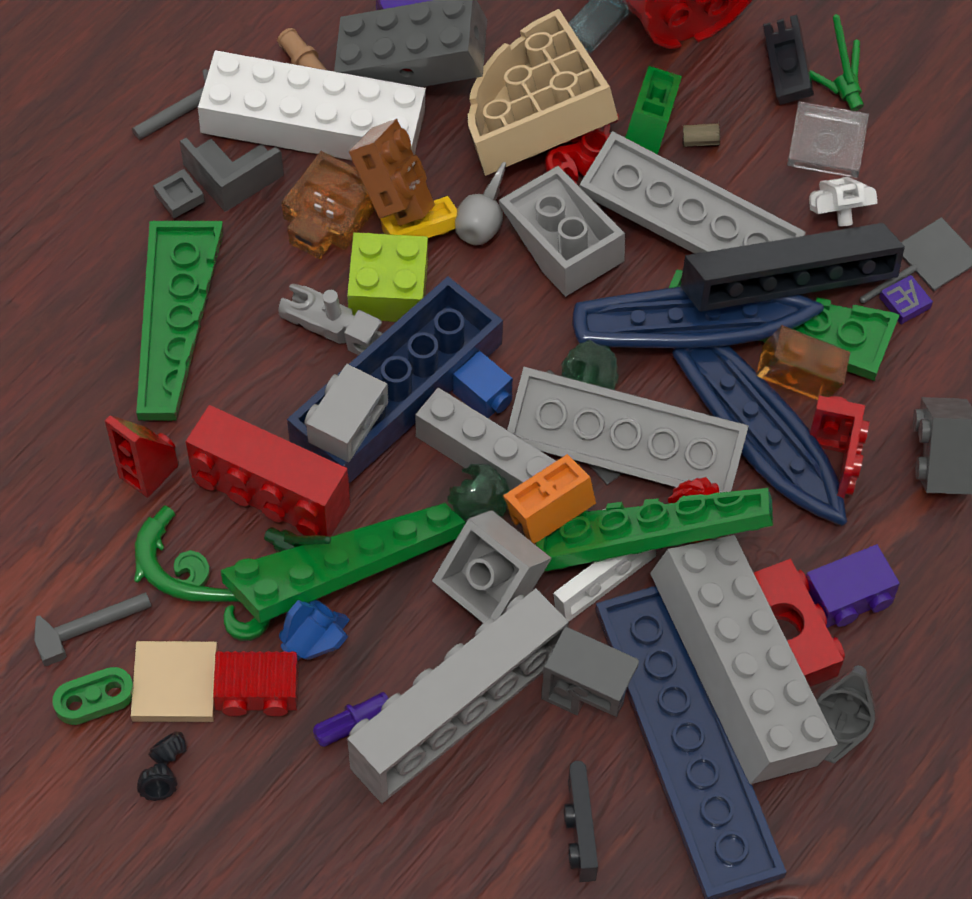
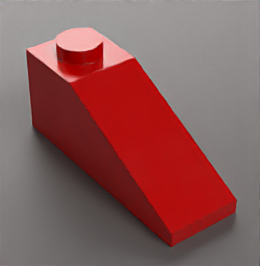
[105,415,178,498]

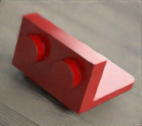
[809,395,870,499]

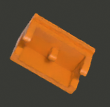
[503,454,596,544]

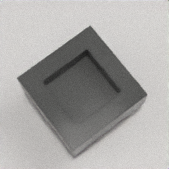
[153,169,205,219]

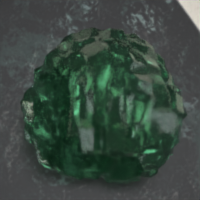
[561,339,619,390]
[447,464,510,522]

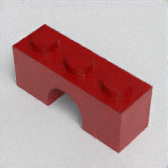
[753,559,845,687]

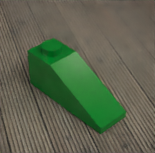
[625,66,682,155]

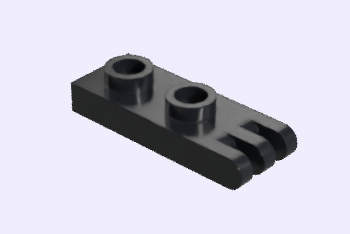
[763,14,814,105]
[564,761,598,882]

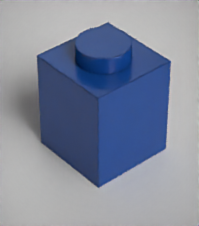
[453,351,513,418]

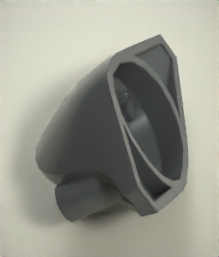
[817,665,875,764]

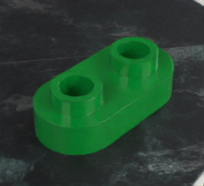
[53,667,134,725]

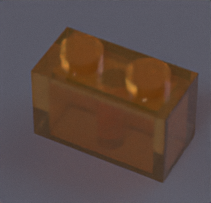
[756,325,850,400]

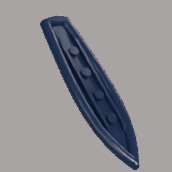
[572,287,824,348]
[672,345,847,526]

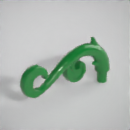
[134,505,270,641]

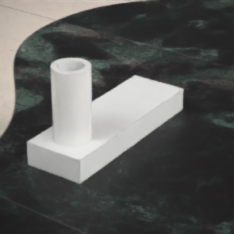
[553,509,656,621]

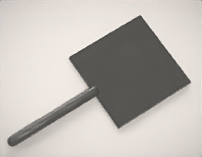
[859,217,972,303]

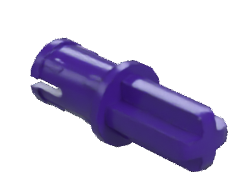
[313,692,389,747]

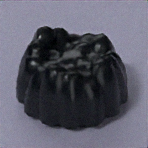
[148,731,187,766]
[137,762,177,801]

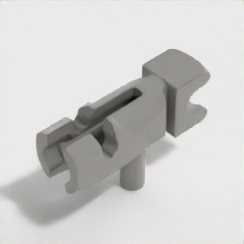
[278,284,383,355]

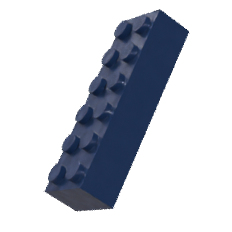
[287,276,503,483]

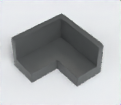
[180,138,284,212]
[541,626,639,717]

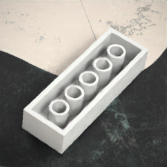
[198,50,426,160]

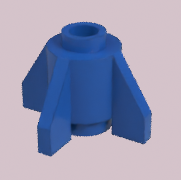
[279,600,350,660]

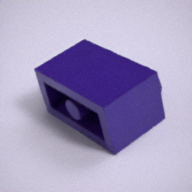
[806,544,900,628]

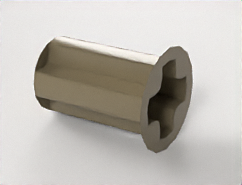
[683,120,720,147]

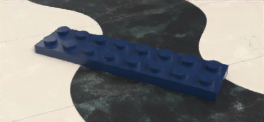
[595,586,787,899]

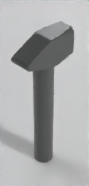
[132,69,209,141]
[34,592,152,666]

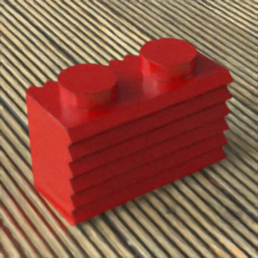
[213,651,299,716]

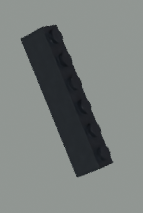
[680,223,905,312]

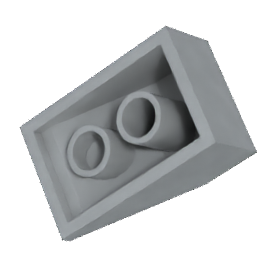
[499,166,625,297]

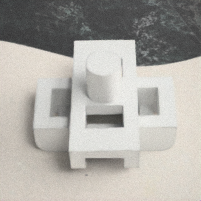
[809,177,877,226]

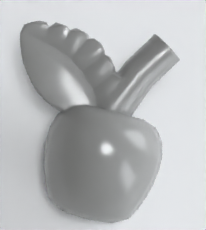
[455,162,506,245]

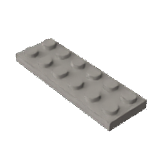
[579,131,806,254]
[507,367,749,492]

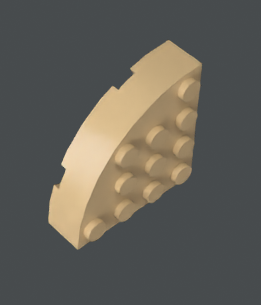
[468,9,618,176]

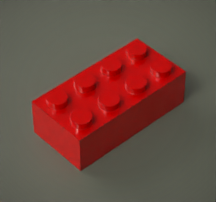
[185,405,350,537]

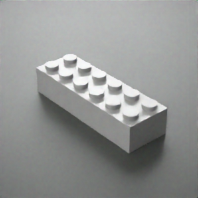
[650,535,838,784]
[347,588,569,804]

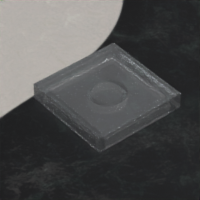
[787,102,869,178]

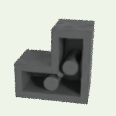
[913,397,972,494]

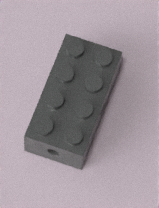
[334,0,487,87]

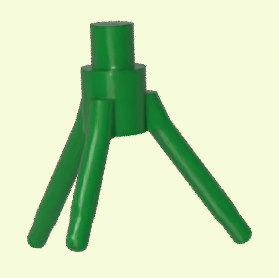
[809,14,864,112]

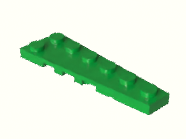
[136,221,224,420]
[536,488,773,571]

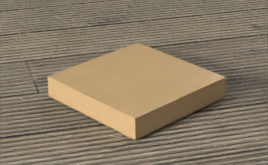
[131,641,218,722]

